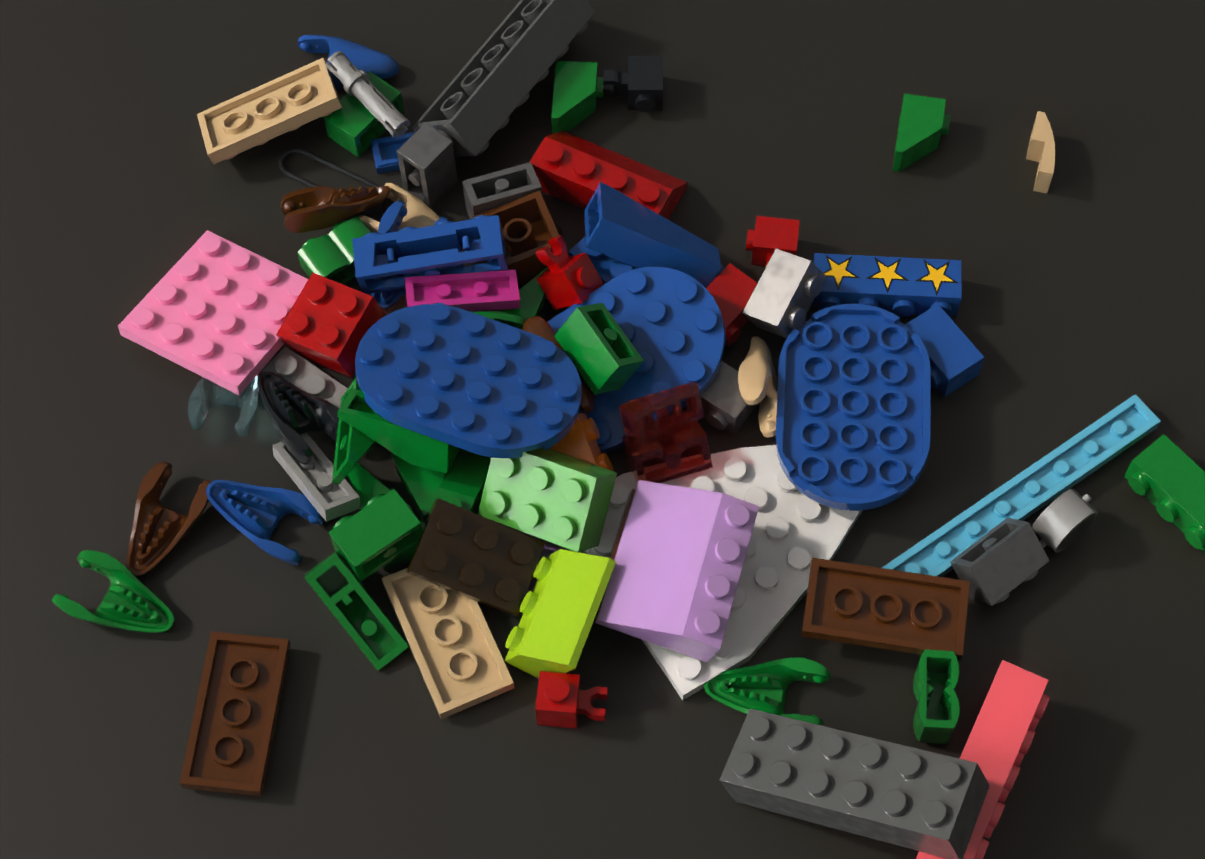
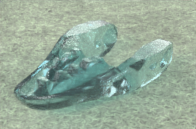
[187,374,259,437]

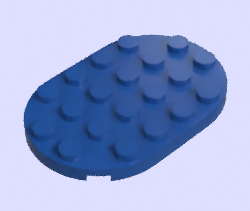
[548,266,726,454]
[355,303,582,458]
[776,304,931,511]

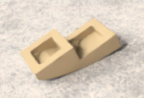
[1026,111,1055,194]

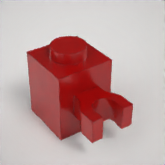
[745,216,800,268]
[535,235,604,310]
[535,671,608,729]

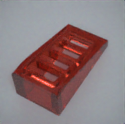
[619,382,705,447]

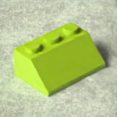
[504,549,616,679]

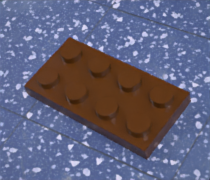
[801,558,970,661]
[179,631,291,797]

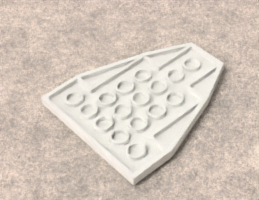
[583,445,863,701]

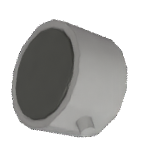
[1032,489,1098,552]

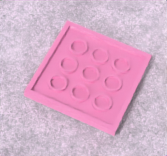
[118,230,308,396]

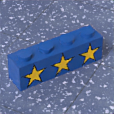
[811,253,962,317]

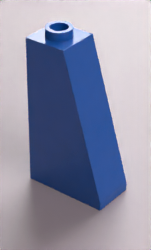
[584,182,723,288]

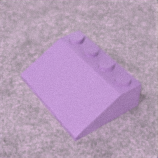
[595,480,759,662]

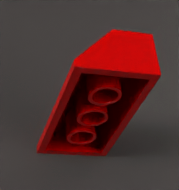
[530,131,688,220]

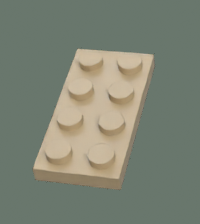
[197,58,342,165]
[381,567,515,719]

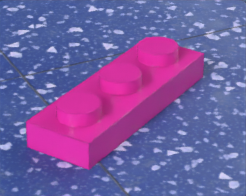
[405,270,520,312]

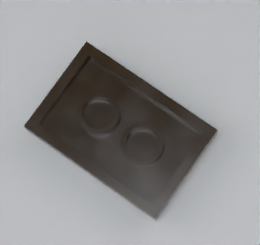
[407,498,545,617]

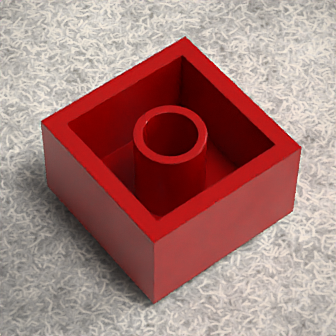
[276,272,386,378]

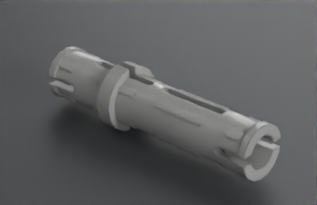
[326,51,410,138]

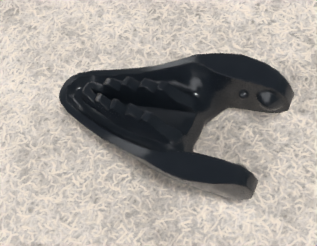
[257,372,339,464]

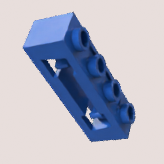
[352,215,508,294]

